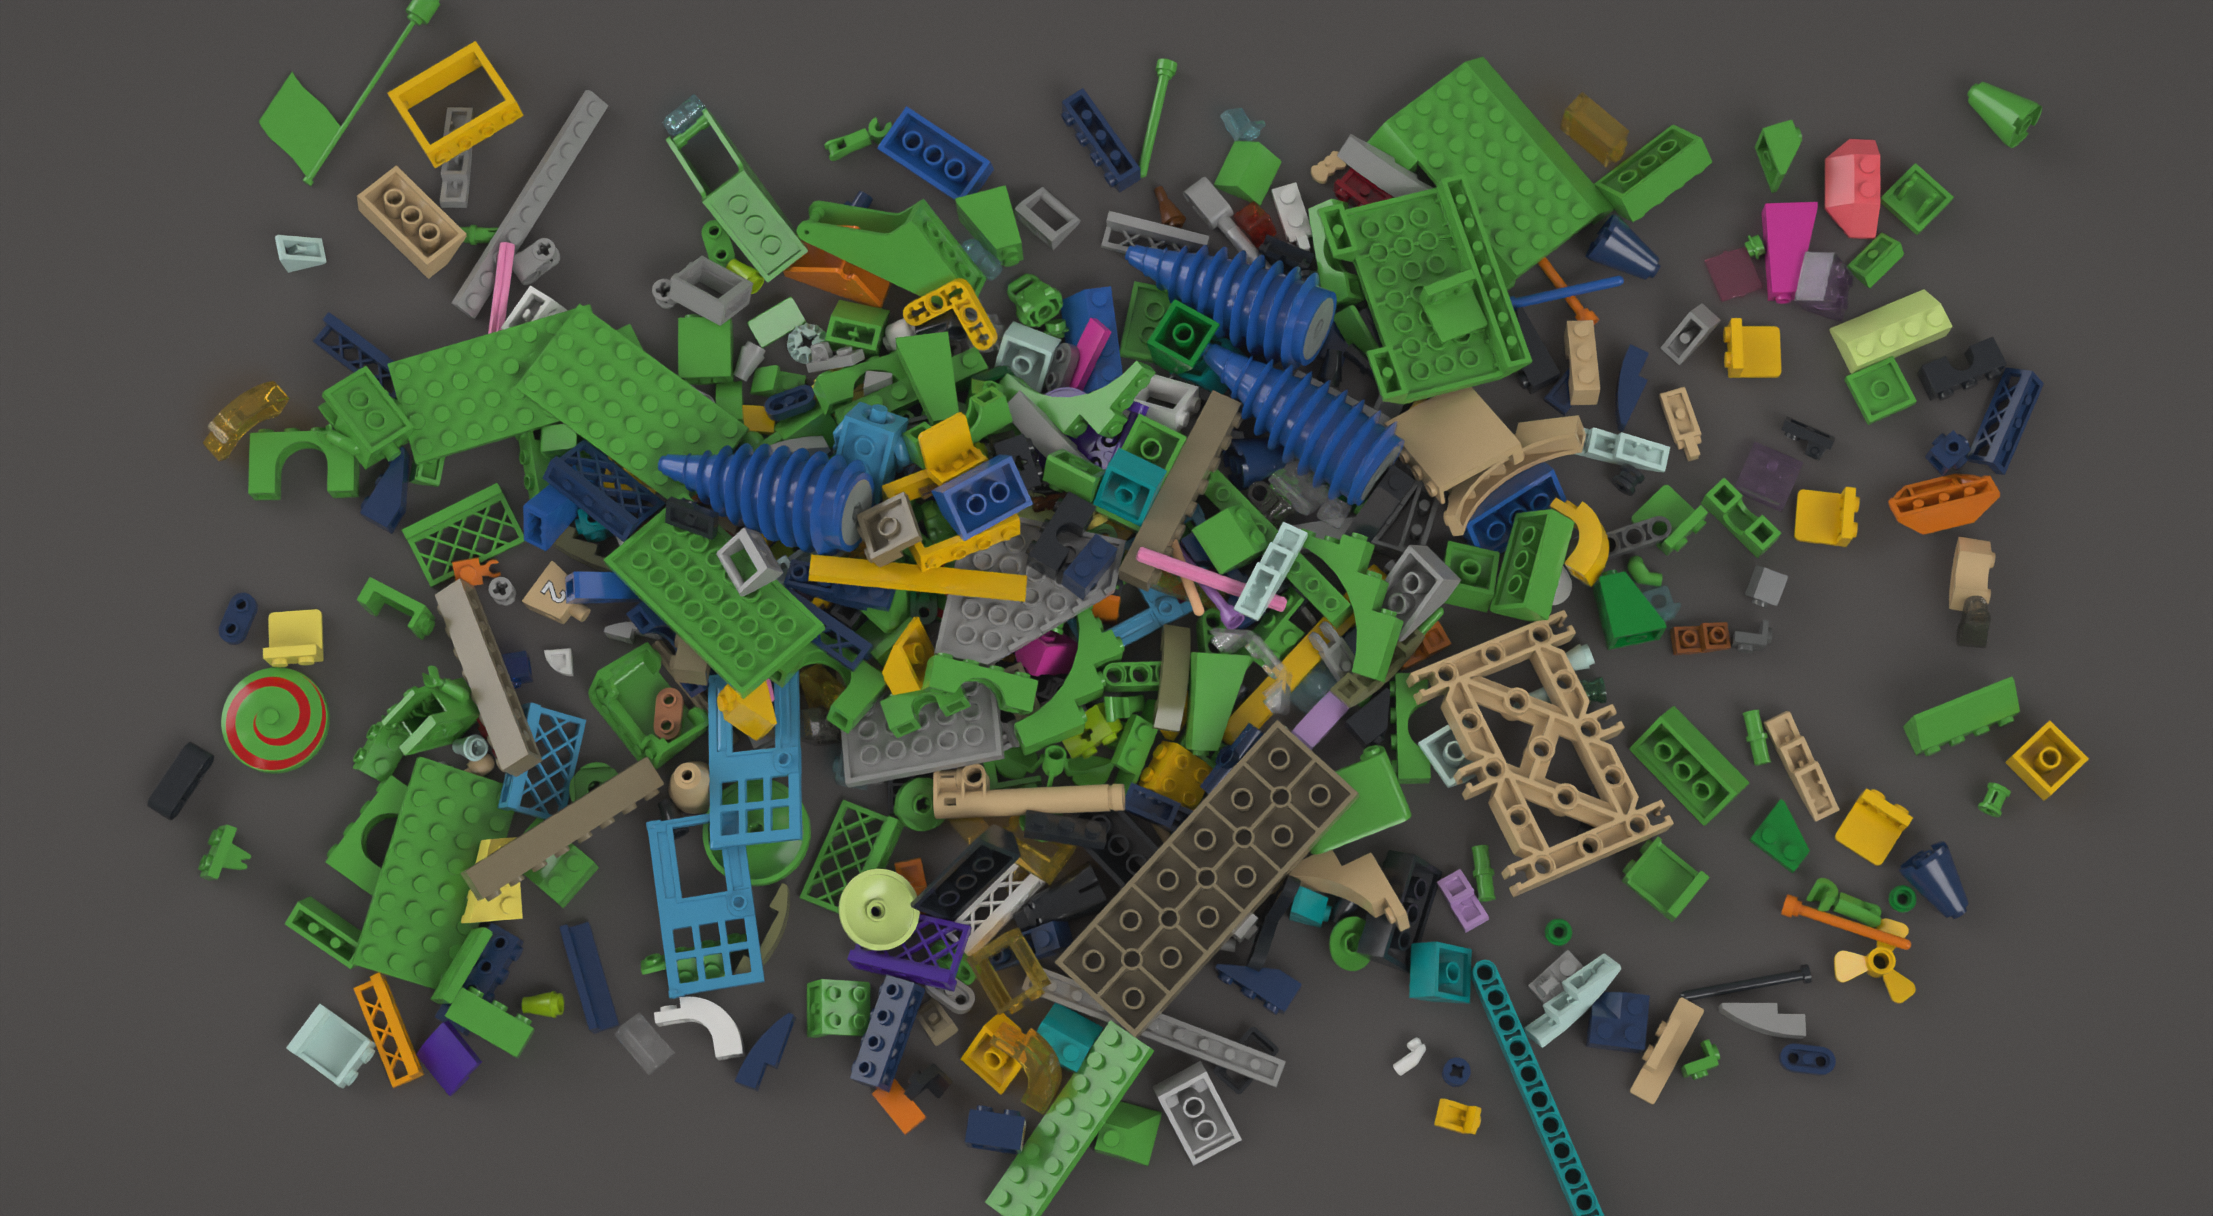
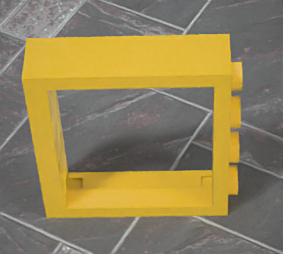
[387,41,524,168]
[882,449,1020,572]

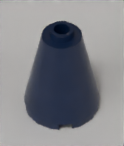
[1585,214,1661,280]
[1222,437,1296,491]
[1898,841,1969,919]

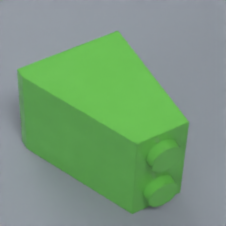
[955,185,1023,267]

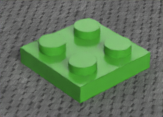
[1844,356,1917,425]

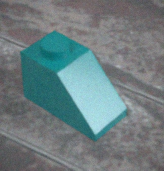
[1289,886,1332,928]

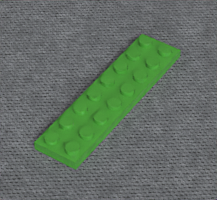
[985,1020,1154,1216]

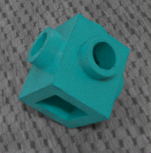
[575,509,614,542]

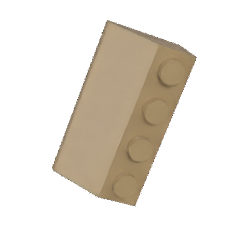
[357,165,467,279]

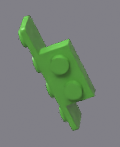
[515,431,561,499]
[1234,587,1305,674]
[1111,699,1158,796]
[641,933,747,984]

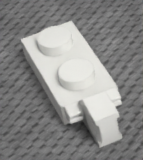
[1271,182,1312,252]

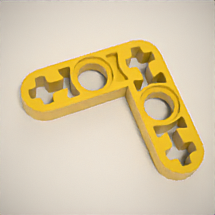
[903,278,997,350]

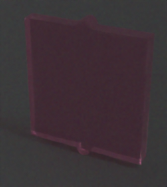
[1705,247,1762,302]

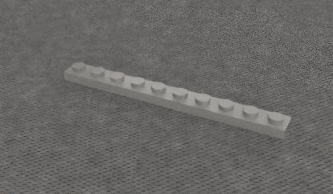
[451,90,608,319]
[1022,963,1286,1088]

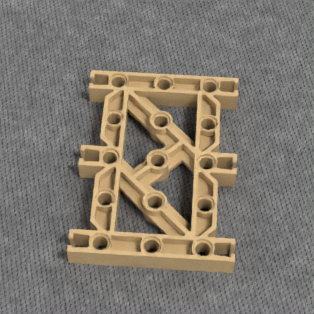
[1406,610,1674,897]

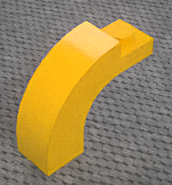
[1550,498,1609,587]

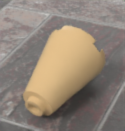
[668,761,710,814]

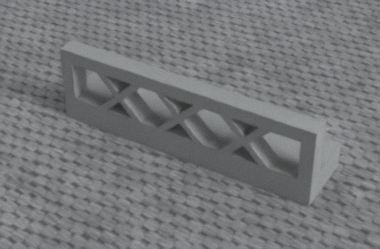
[1101,211,1210,254]

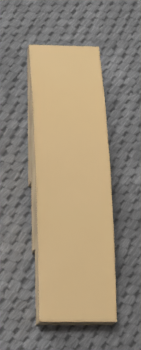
[1763,711,1840,822]

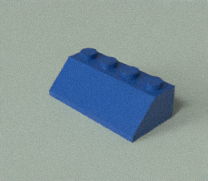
[877,106,994,201]
[1061,286,1123,394]
[1462,462,1566,554]

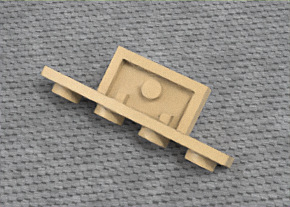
[1630,998,1704,1105]

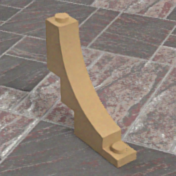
[1271,850,1410,932]

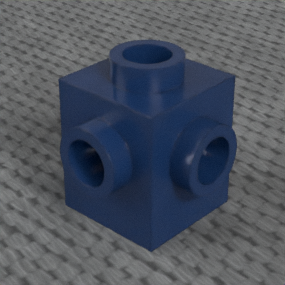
[1925,430,1971,476]

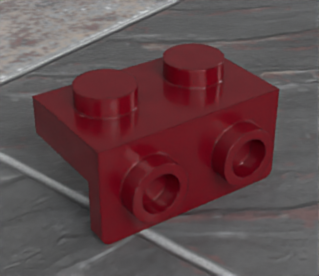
[1333,167,1393,208]

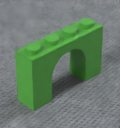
[248,427,360,500]
[769,632,887,734]
[325,775,408,896]

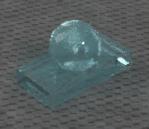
[1288,660,1337,715]

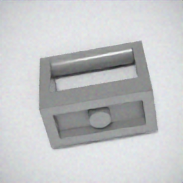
[1014,187,1081,250]
[716,527,783,596]

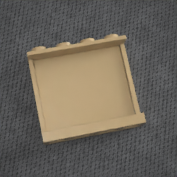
[1384,387,1524,504]

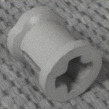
[652,279,677,309]
[489,577,517,606]

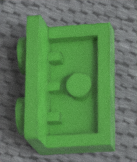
[353,721,409,782]

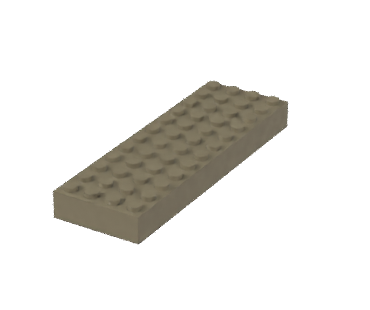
[1055,720,1360,1039]

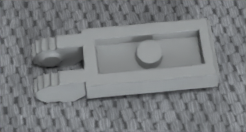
[1308,621,1355,682]

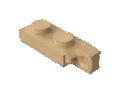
[1658,387,1702,462]

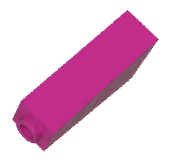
[1761,202,1818,304]

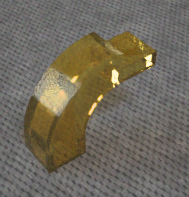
[203,380,290,461]
[989,1021,1062,1115]

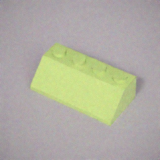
[1829,289,1953,374]

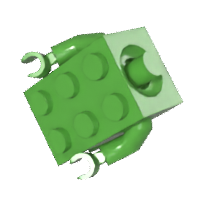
[317,366,414,470]
[381,666,480,756]

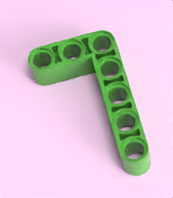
[1101,608,1229,692]

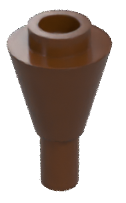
[1154,186,1186,229]

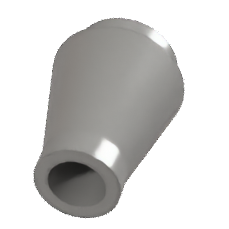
[733,341,766,382]

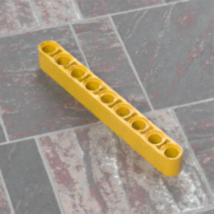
[1222,564,1387,745]

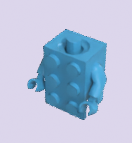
[833,402,917,504]

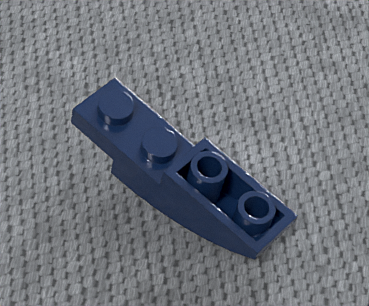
[784,559,896,612]

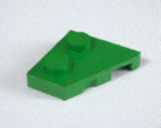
[1749,799,1810,873]

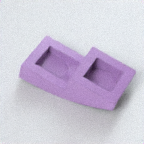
[1291,691,1349,750]
[1437,869,1489,933]

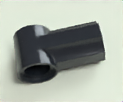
[915,308,967,340]

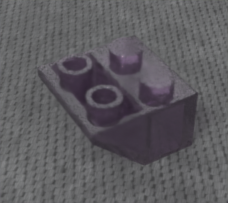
[1794,252,1854,321]

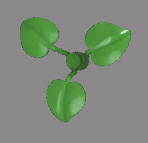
[994,745,1114,842]

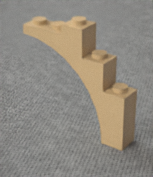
[1444,415,1586,536]

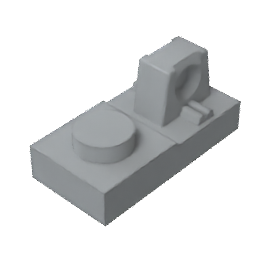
[806,342,865,373]
[1527,950,1584,1005]

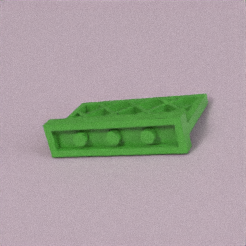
[402,483,526,588]
[799,800,904,914]

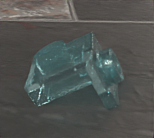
[1220,108,1266,141]

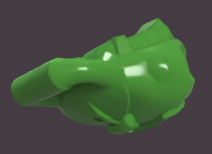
[1007,273,1063,327]
[921,500,958,544]

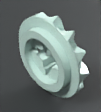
[787,323,826,364]

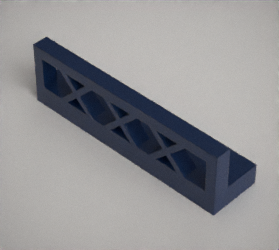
[313,312,397,400]
[1967,367,2044,475]
[785,586,873,672]
[559,922,620,1034]

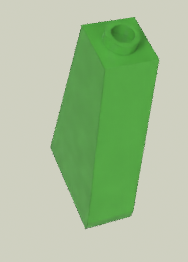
[895,332,959,427]
[1185,652,1250,756]

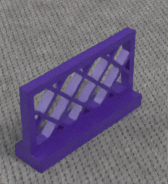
[847,907,972,992]

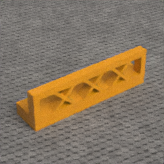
[353,973,424,1088]

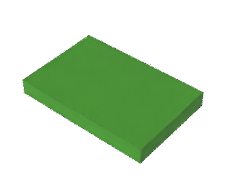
[1119,281,1171,363]
[431,927,493,1004]

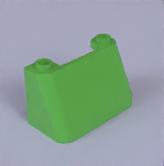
[588,642,709,770]
[1309,745,1412,854]

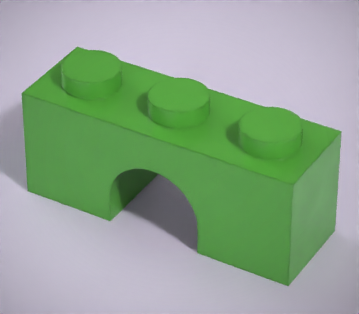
[1701,478,1781,559]
[880,683,971,738]

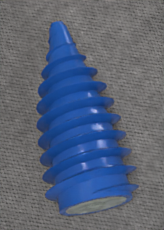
[1125,245,1337,370]
[1201,343,1405,506]
[658,443,875,556]

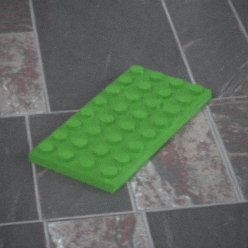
[388,304,593,465]
[516,304,749,500]
[604,492,825,699]
[351,756,515,990]

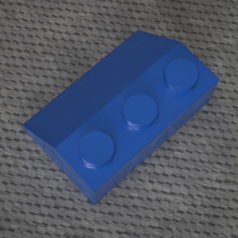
[932,454,1033,541]

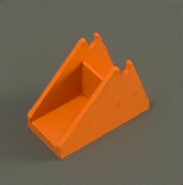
[783,225,892,309]

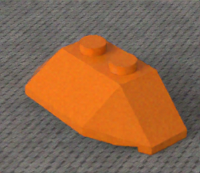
[1888,473,2000,535]

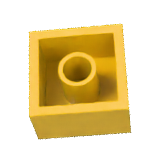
[2005,720,2089,801]

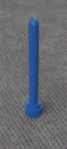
[1508,276,1624,311]

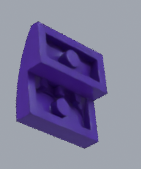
[416,1020,482,1096]

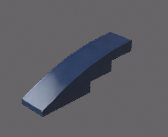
[1125,782,1193,834]

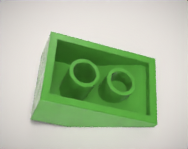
[523,818,599,908]

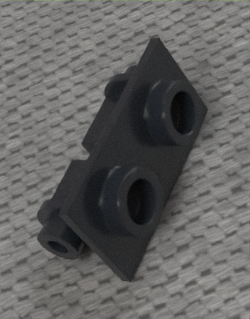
[1258,234,1315,271]

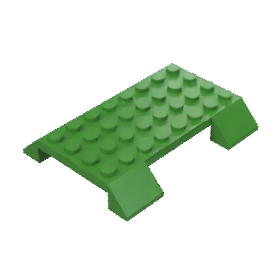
[1367,57,1615,291]
[1317,173,1532,404]

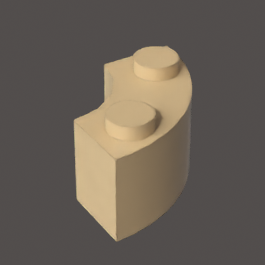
[1949,537,1995,614]

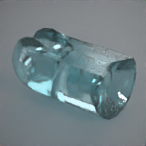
[664,94,706,136]
[961,239,1003,281]

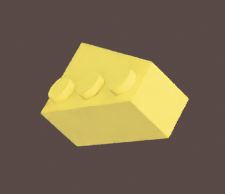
[461,837,523,923]

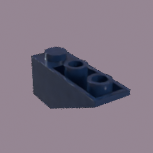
[360,446,410,534]
[985,921,1073,972]
[1215,964,1302,1015]

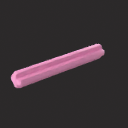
[488,242,515,334]

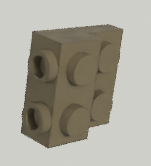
[856,492,923,567]

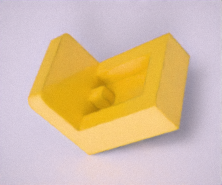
[1434,1099,1481,1134]

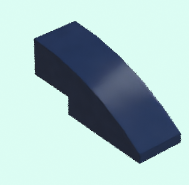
[1615,344,1649,433]
[734,1013,796,1091]

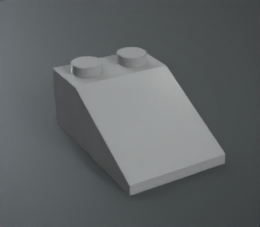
[1380,545,1461,641]
[1152,1061,1242,1166]

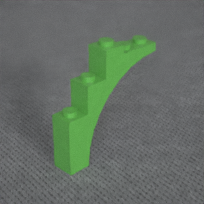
[999,361,1156,439]
[1301,528,1404,682]
[1014,606,1125,756]

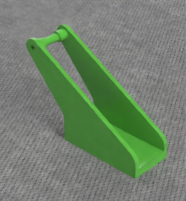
[666,108,808,283]
[797,198,987,307]

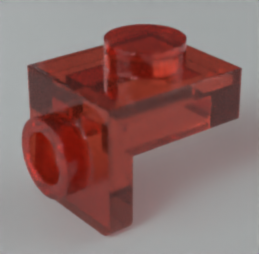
[1233,201,1277,247]

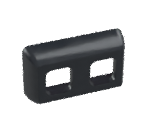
[1213,1027,1279,1094]

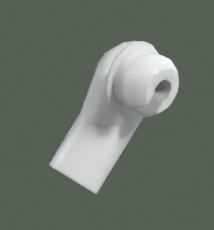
[1393,1037,1426,1076]

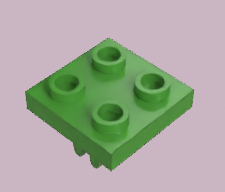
[1880,163,1954,235]
[198,825,251,881]

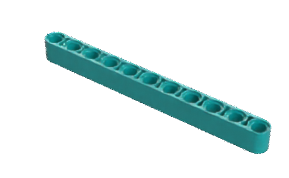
[1471,960,1604,1216]

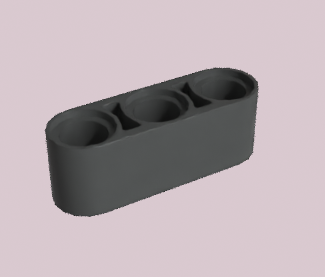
[1606,516,1672,559]

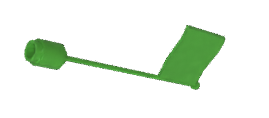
[259,0,440,186]

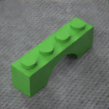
[1308,199,1364,310]
[813,350,908,416]
[902,386,1013,469]
[922,653,1038,716]
[1389,673,1431,784]

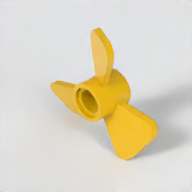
[1834,918,1916,1004]

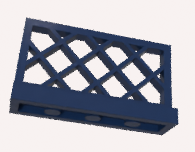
[543,439,666,542]

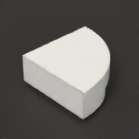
[544,648,573,676]

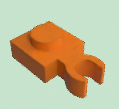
[452,557,501,586]

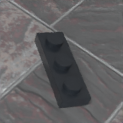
[1023,810,1107,850]

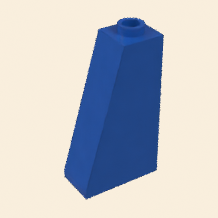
[523,465,597,551]
[565,572,641,604]

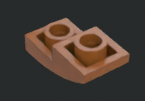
[1670,622,1731,655]

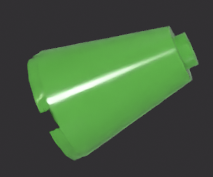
[1967,82,2042,148]

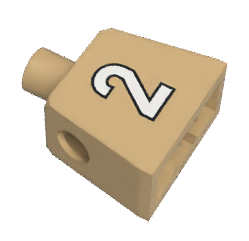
[522,561,591,624]

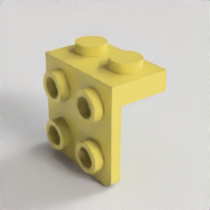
[263,609,324,667]

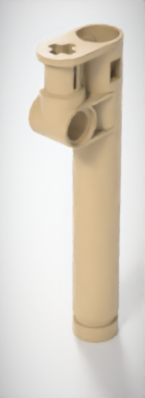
[933,763,1125,819]

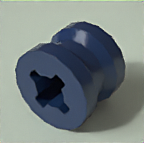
[1442,1057,1471,1087]

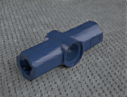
[1200,723,1264,794]

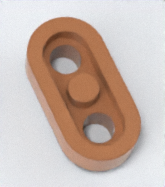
[654,688,684,742]

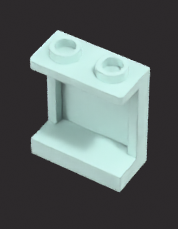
[286,1004,376,1089]

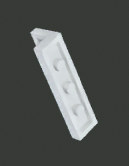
[946,857,1046,959]

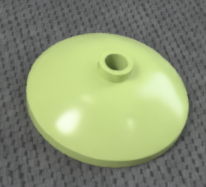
[839,869,920,951]

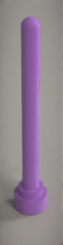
[1179,544,1245,630]

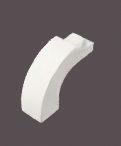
[654,997,746,1061]

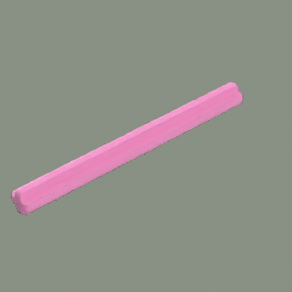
[1136,547,1287,612]

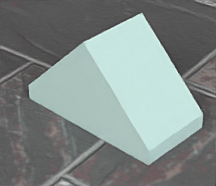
[275,235,327,273]

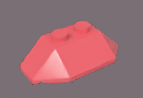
[1824,139,1880,239]

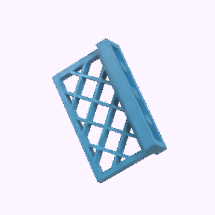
[498,703,586,820]

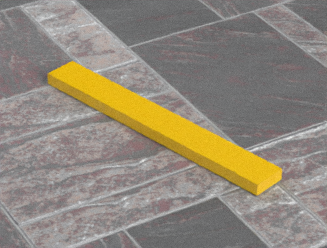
[808,554,1027,602]

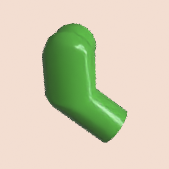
[1627,556,1662,587]

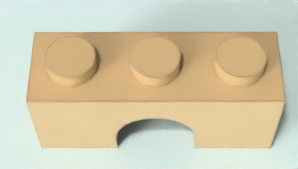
[1564,320,1600,405]

